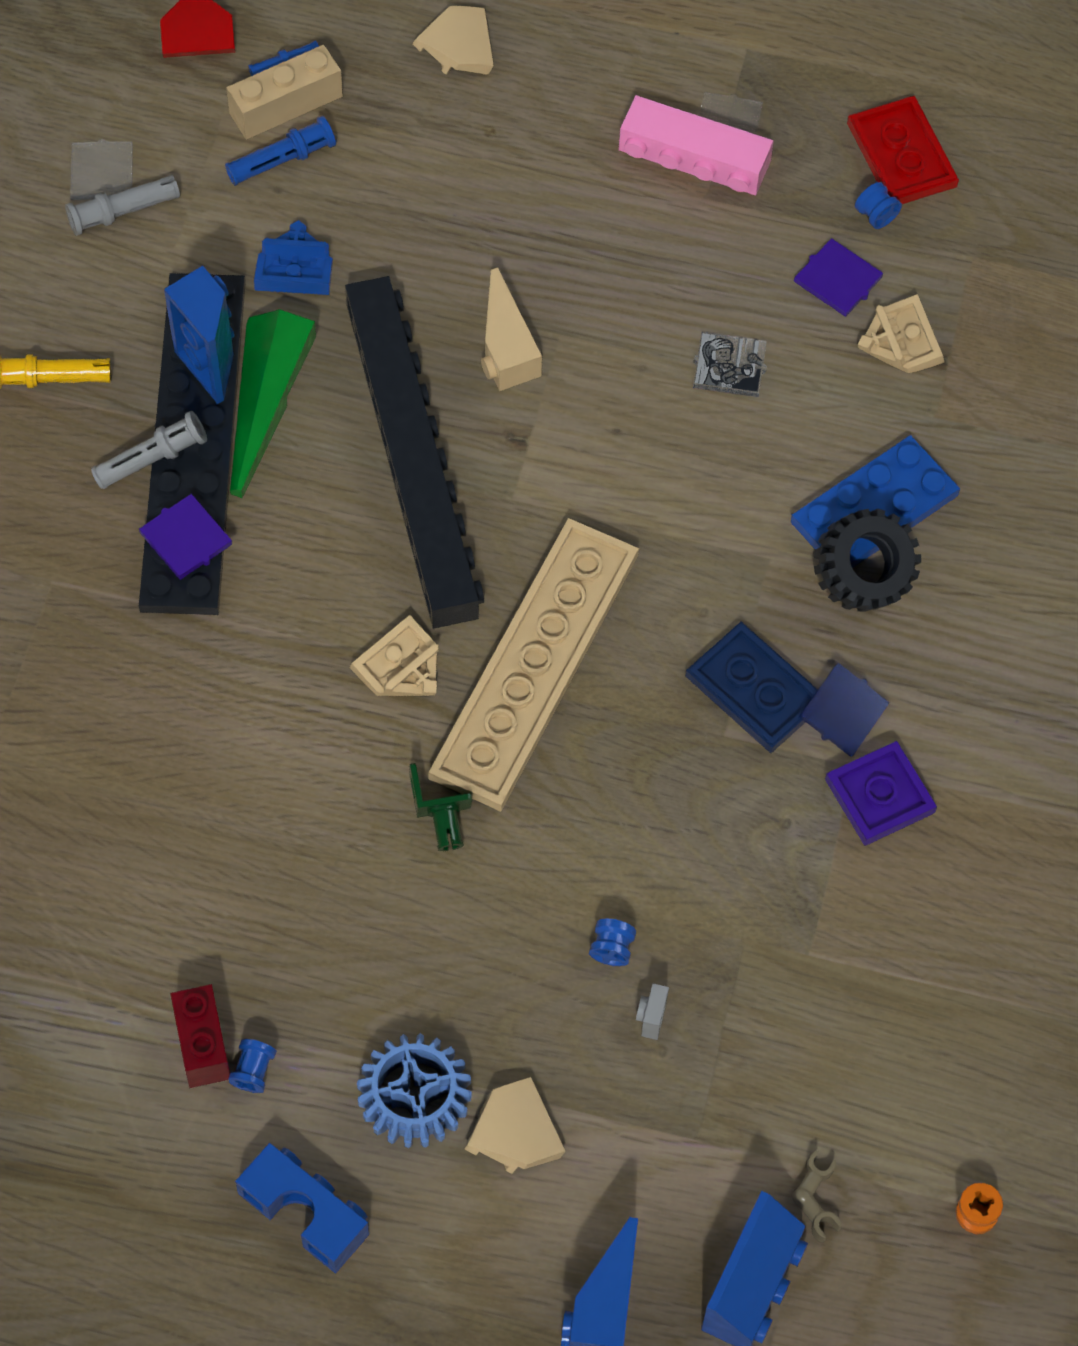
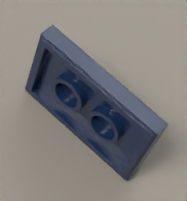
[685,621,827,754]

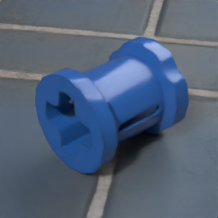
[228,1039,277,1093]

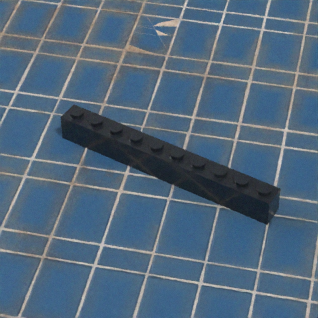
[345,276,484,629]

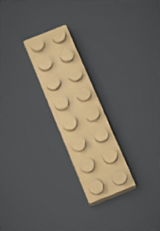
[428,518,639,812]

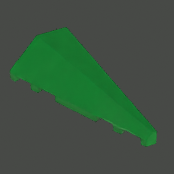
[230,309,316,498]

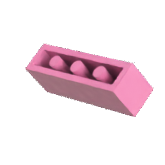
[619,95,774,196]

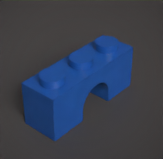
[235,1143,369,1274]

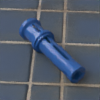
[225,116,336,186]

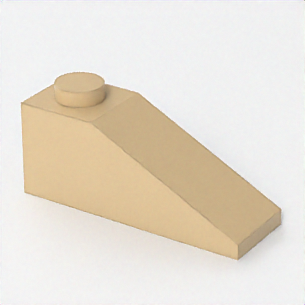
[481,267,542,391]

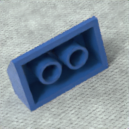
[164,266,234,404]
[701,1191,808,1346]

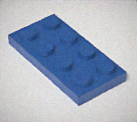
[791,435,960,568]

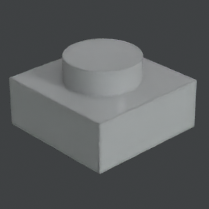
[636,984,669,1040]

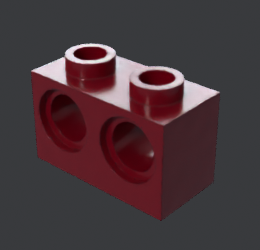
[170,984,230,1088]

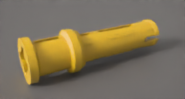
[0,354,111,389]

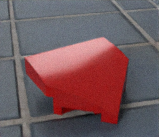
[160,0,235,58]

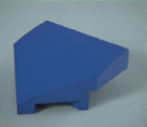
[254,220,333,295]

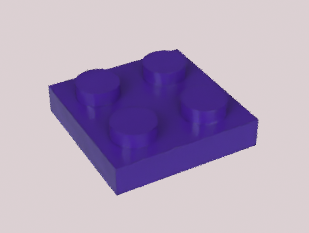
[825,741,937,846]

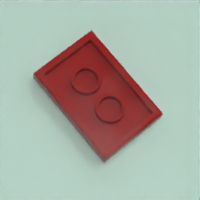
[847,95,959,204]

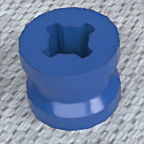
[855,182,902,229]
[589,918,636,966]

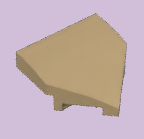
[412,6,494,75]
[858,294,944,374]
[350,615,438,696]
[464,1077,566,1174]

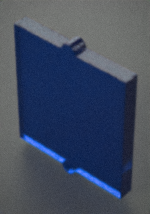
[799,663,890,757]

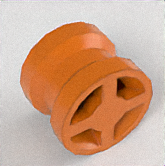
[956,1183,1003,1234]

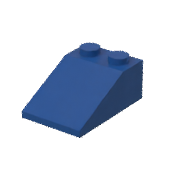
[561,1217,638,1346]

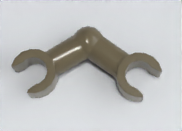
[792,1149,841,1243]

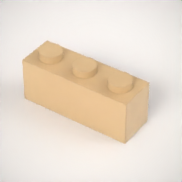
[226,44,343,140]

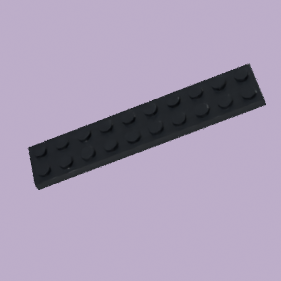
[139,273,246,615]

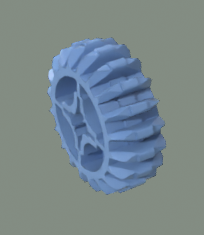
[357,1033,472,1149]

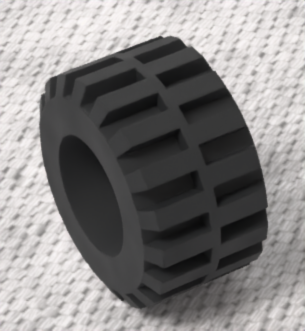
[814,509,921,612]

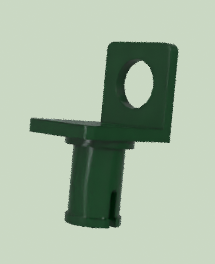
[409,763,472,851]

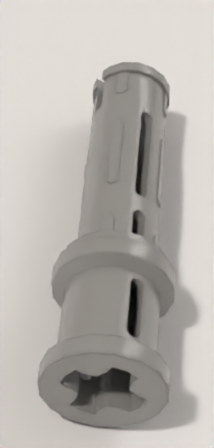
[65,175,180,236]
[91,411,207,489]

